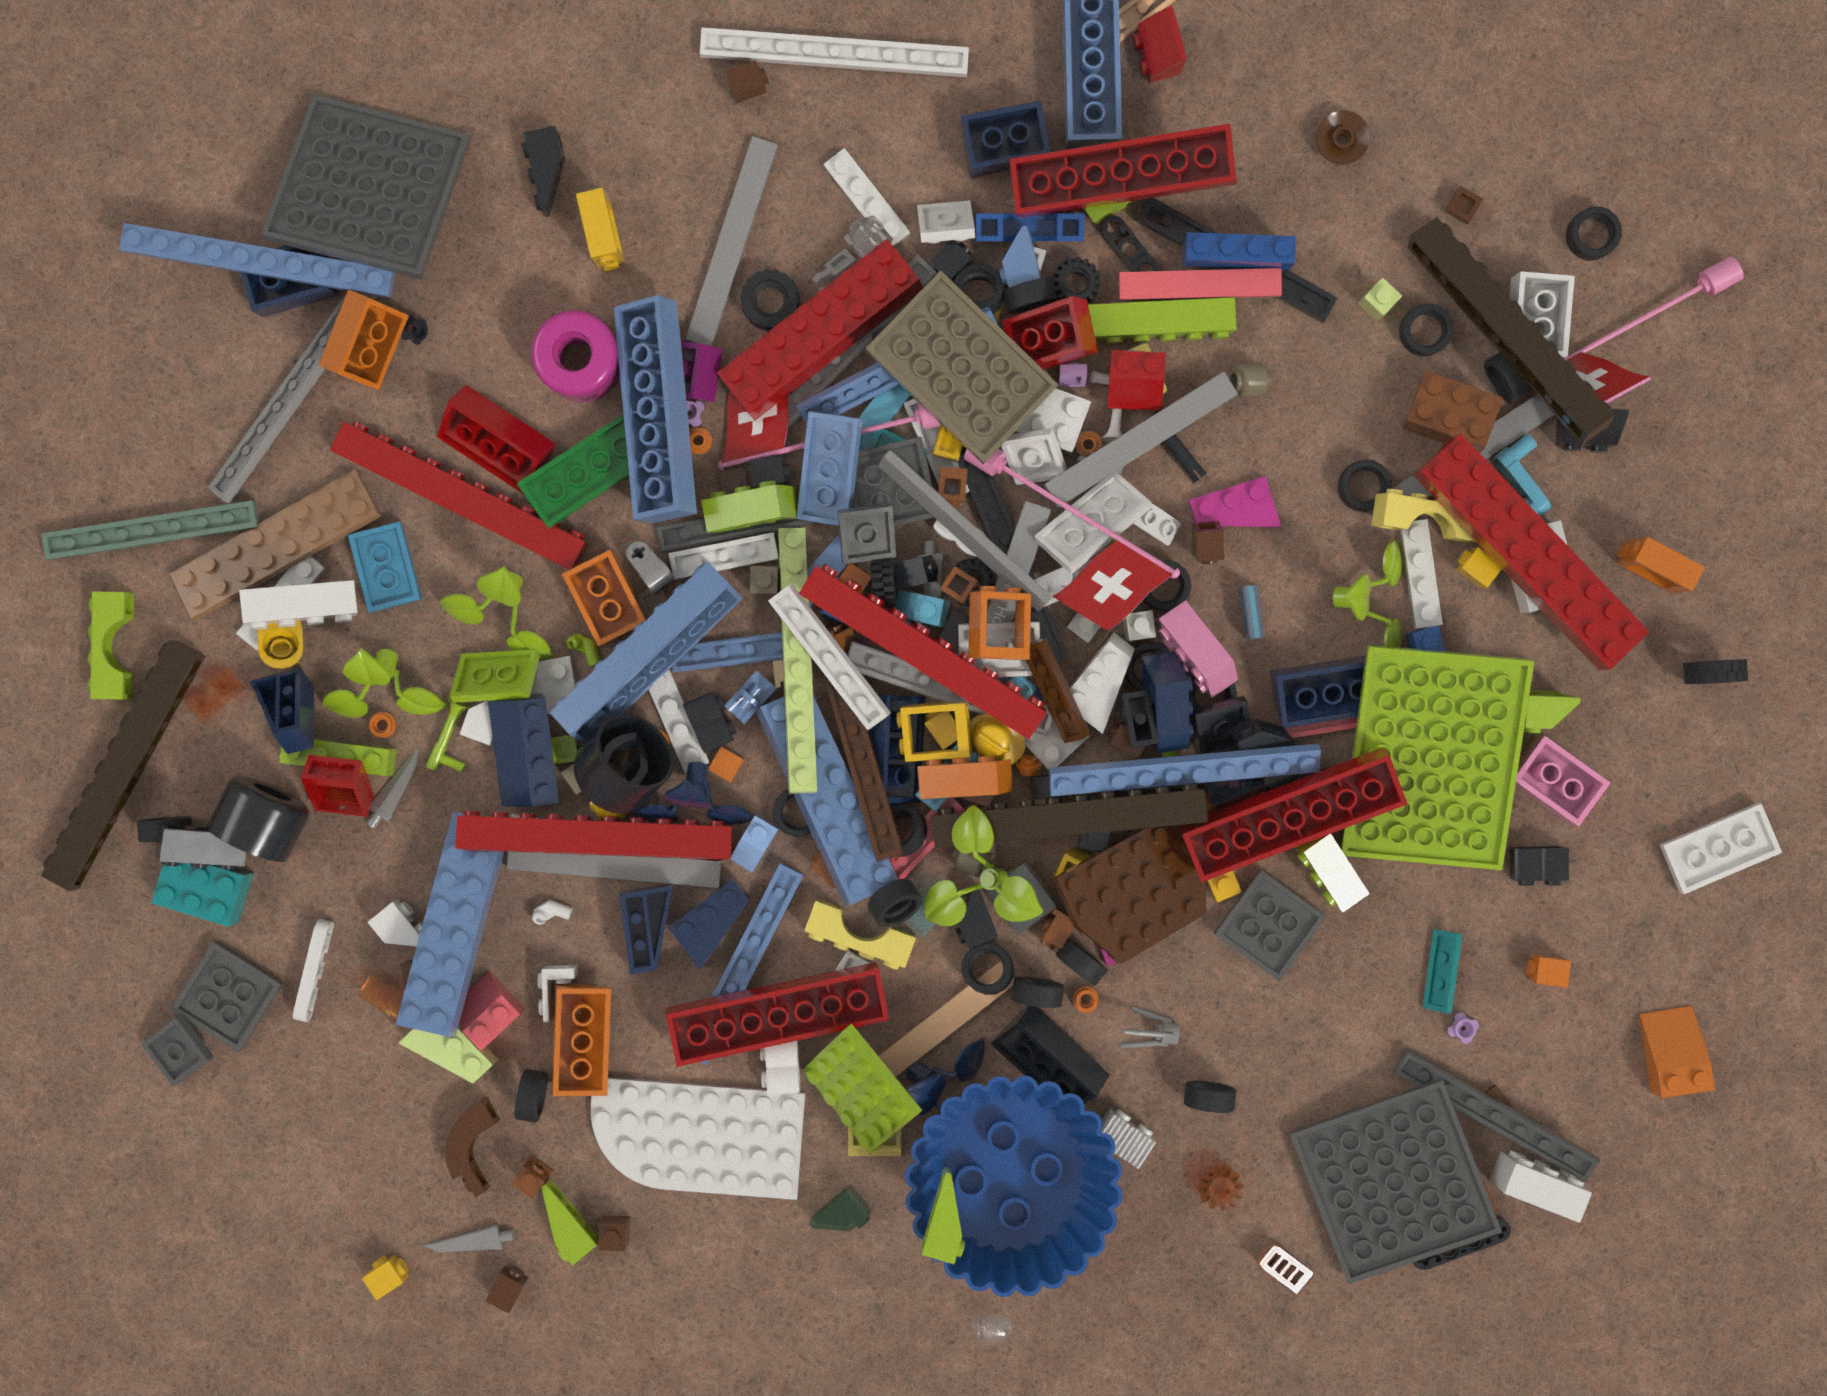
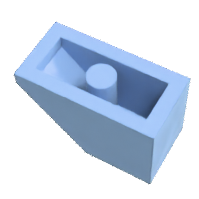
[730,814,779,873]

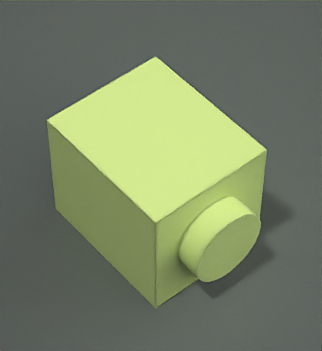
[1358,278,1402,321]

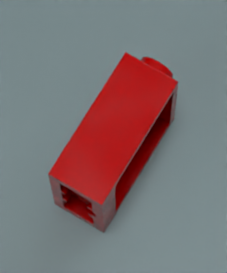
[301,755,374,817]

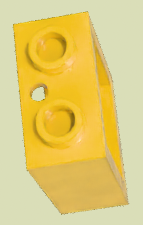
[576,188,625,271]
[897,700,973,762]

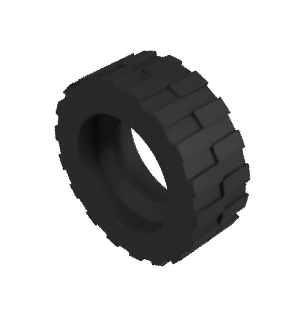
[740,269,800,331]
[1683,659,1748,684]

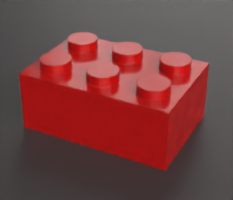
[1002,296,1098,370]

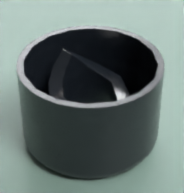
[574,714,674,813]
[206,776,310,862]

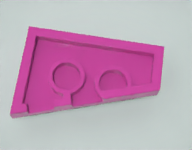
[1188,476,1281,528]

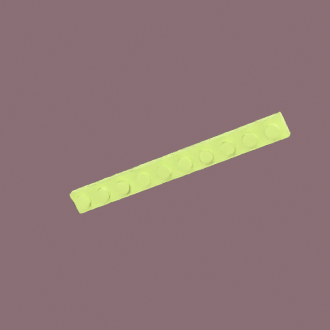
[778,528,817,794]

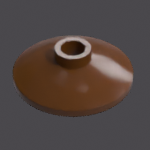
[1316,110,1370,165]

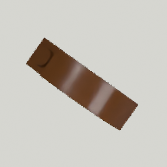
[446,1097,500,1198]

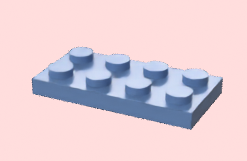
[796,411,863,526]

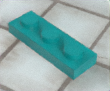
[1422,929,1463,1013]

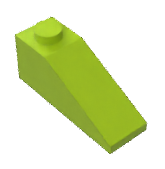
[920,1167,965,1264]
[541,1178,599,1266]

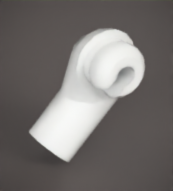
[532,900,573,925]

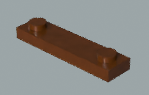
[1026,638,1090,743]

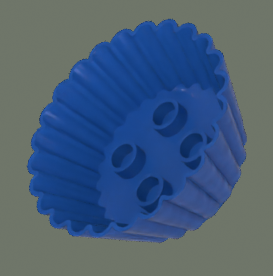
[905,1076,1123,1297]

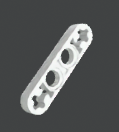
[293,919,334,1022]

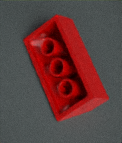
[437,385,556,494]

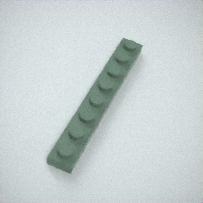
[41,500,259,560]

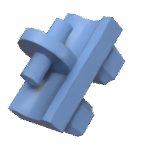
[725,671,777,724]

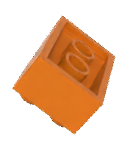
[1639,1006,1715,1098]

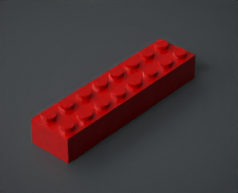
[1010,124,1237,218]
[717,239,923,421]
[1179,747,1408,883]
[666,962,889,1067]

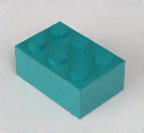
[151,863,254,927]

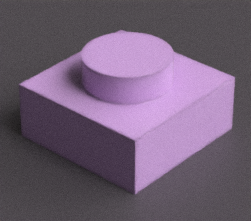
[1058,362,1087,387]

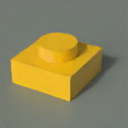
[1207,871,1242,903]

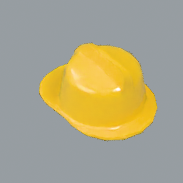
[257,621,304,669]
[970,714,1025,764]

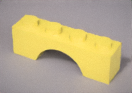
[1371,489,1477,543]
[805,898,916,970]

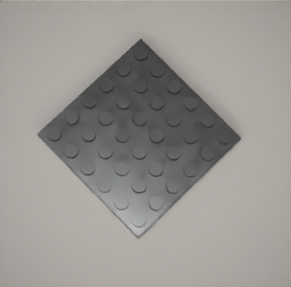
[261,94,471,280]
[1289,1078,1502,1284]

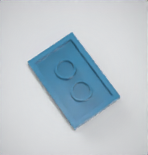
[348,522,423,613]

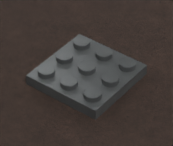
[853,437,933,527]
[1213,869,1326,981]
[171,941,284,1052]

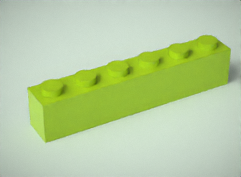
[1088,297,1237,345]

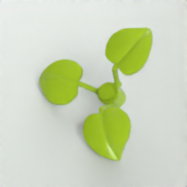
[1333,538,1403,648]
[440,566,554,661]
[322,648,448,718]
[924,805,1043,926]

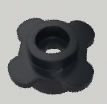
[401,314,428,345]

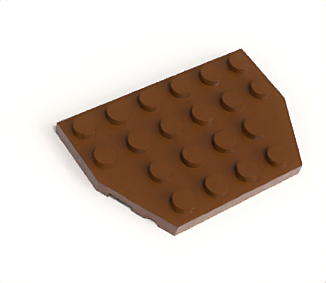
[1052,825,1206,964]

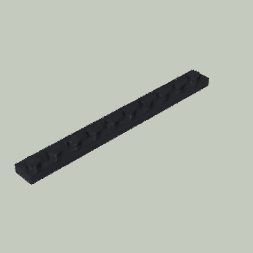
[958,446,1069,663]

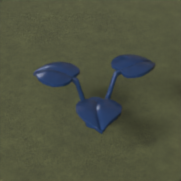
[632,762,756,825]
[906,1037,985,1115]

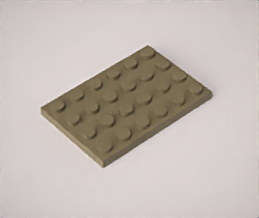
[865,270,1058,464]

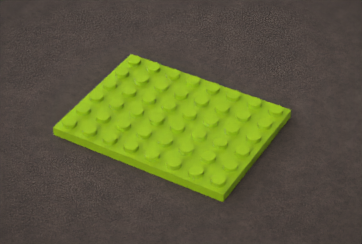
[1340,645,1535,870]

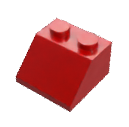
[1132,6,1187,83]
[1107,350,1166,411]

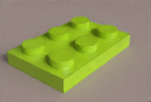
[450,649,540,703]

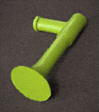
[426,696,473,773]

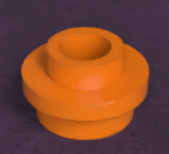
[689,427,712,455]
[1075,431,1102,458]
[369,712,396,738]
[1015,755,1042,776]
[1072,986,1099,1013]

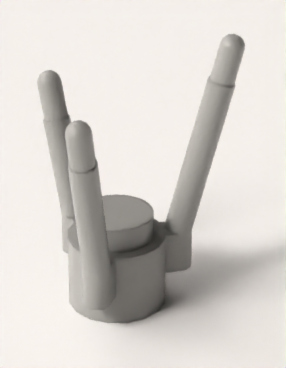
[1120,1006,1180,1048]

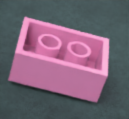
[1159,600,1238,698]
[1515,735,1610,827]

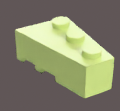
[399,1026,499,1083]

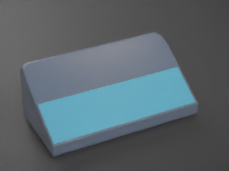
[1239,585,1265,640]

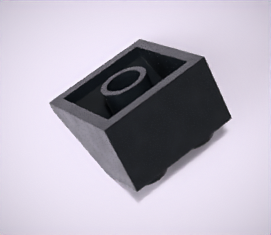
[1556,409,1629,453]

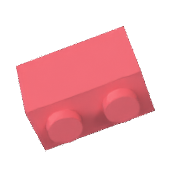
[459,971,526,1051]

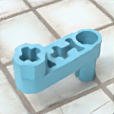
[1493,434,1551,516]

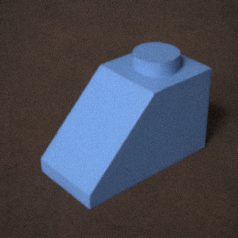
[999,226,1042,287]

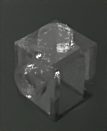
[844,215,893,259]

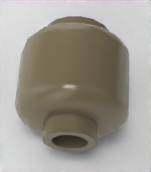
[1229,362,1272,398]
[952,847,994,877]

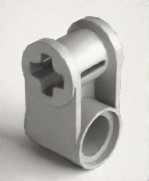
[626,541,675,594]

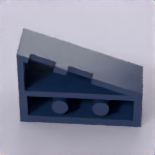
[668,876,751,970]
[619,884,673,974]

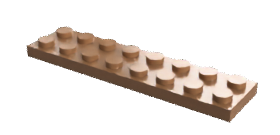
[170,469,381,621]

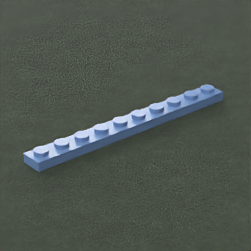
[119,223,395,298]
[1049,744,1321,796]

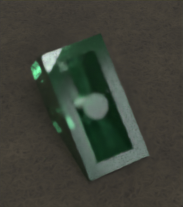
[809,1184,871,1231]

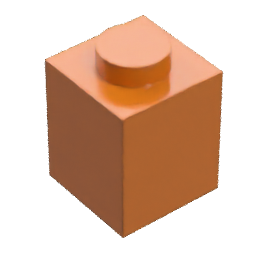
[1526,954,1572,988]

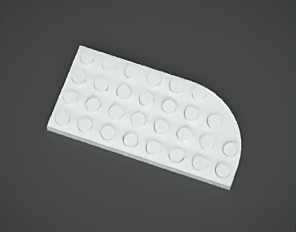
[591,1077,805,1200]

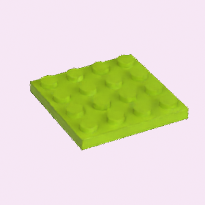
[802,1024,922,1153]

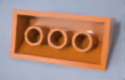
[551,983,611,1096]

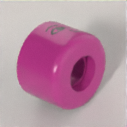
[531,310,620,402]

